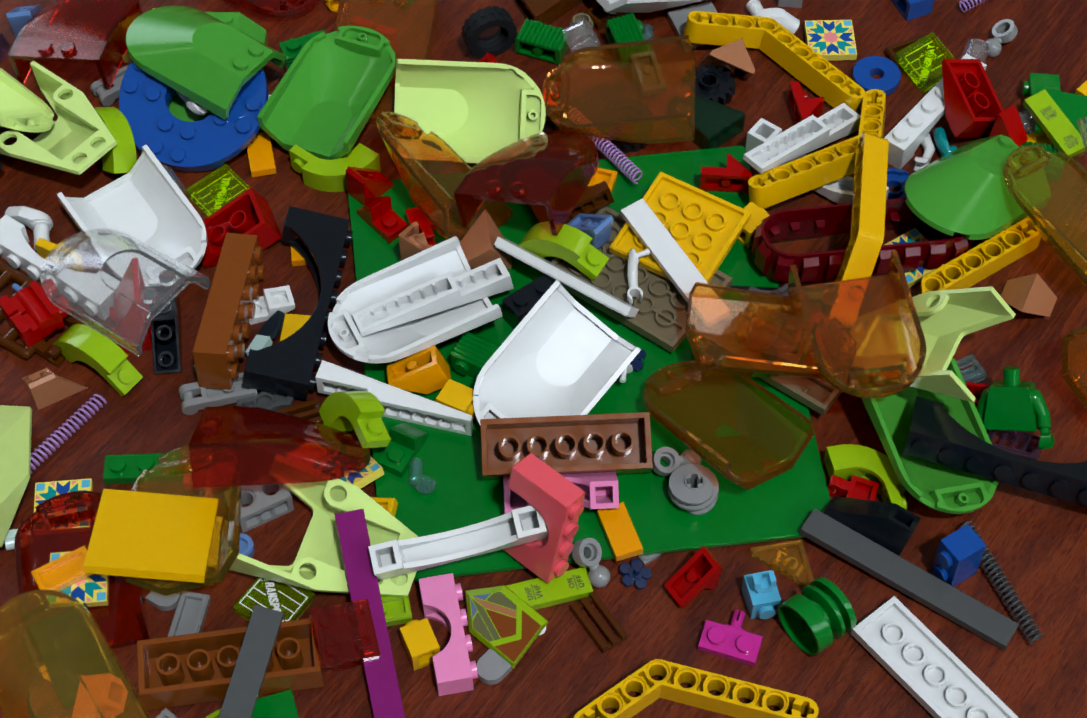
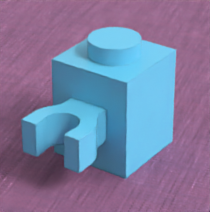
[742,570,781,619]

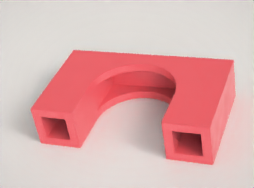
[503,453,586,583]

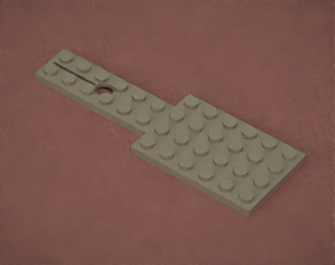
[543,206,854,416]

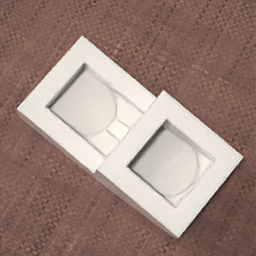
[249,285,295,325]

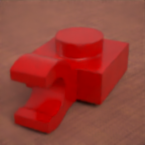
[405,203,438,246]
[828,475,879,501]

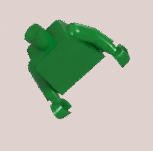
[976,366,1055,450]

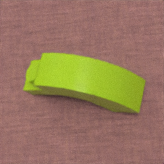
[94,107,137,174]
[289,143,381,192]
[519,221,609,281]
[53,324,143,397]
[319,391,391,449]
[823,444,907,510]

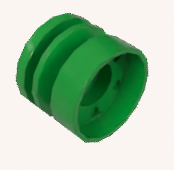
[777,577,857,656]

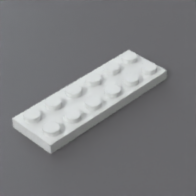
[851,596,1019,718]

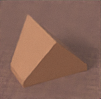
[703,38,755,79]
[460,208,512,269]
[399,222,432,261]
[1001,273,1057,320]
[22,367,88,410]

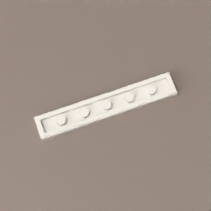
[621,198,729,328]
[494,237,639,318]

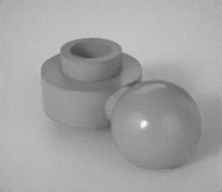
[982,19,1018,57]
[652,447,701,477]
[572,538,611,588]

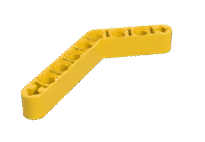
[683,11,865,113]
[748,89,886,208]
[824,132,889,329]
[918,217,1045,295]
[574,659,819,718]

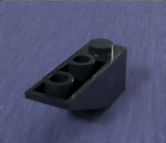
[149,293,182,375]
[824,496,921,556]

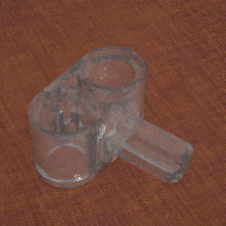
[562,18,606,70]

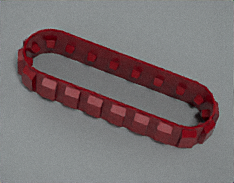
[751,198,973,284]

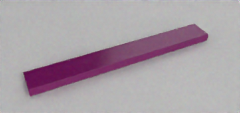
[335,509,405,718]

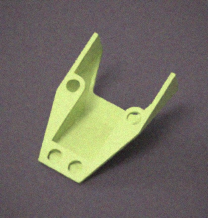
[0,61,117,175]
[835,286,1016,402]
[0,405,32,547]
[229,454,418,597]

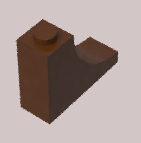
[516,168,614,224]

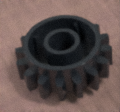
[682,63,736,110]

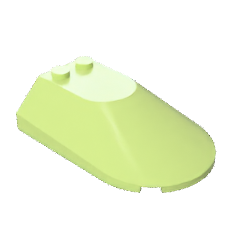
[393,59,546,164]
[0,67,55,133]

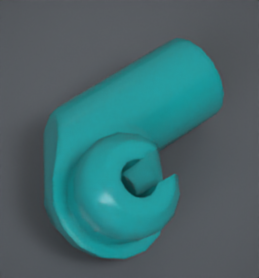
[933,127,957,157]

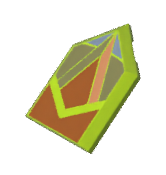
[465,585,549,669]

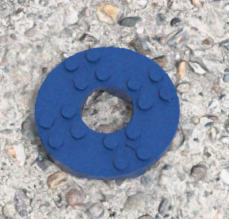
[119,61,269,172]

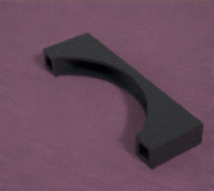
[242,206,353,400]
[903,396,1087,507]

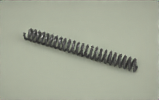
[959,520,1043,646]

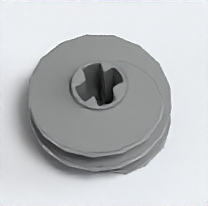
[668,463,719,515]

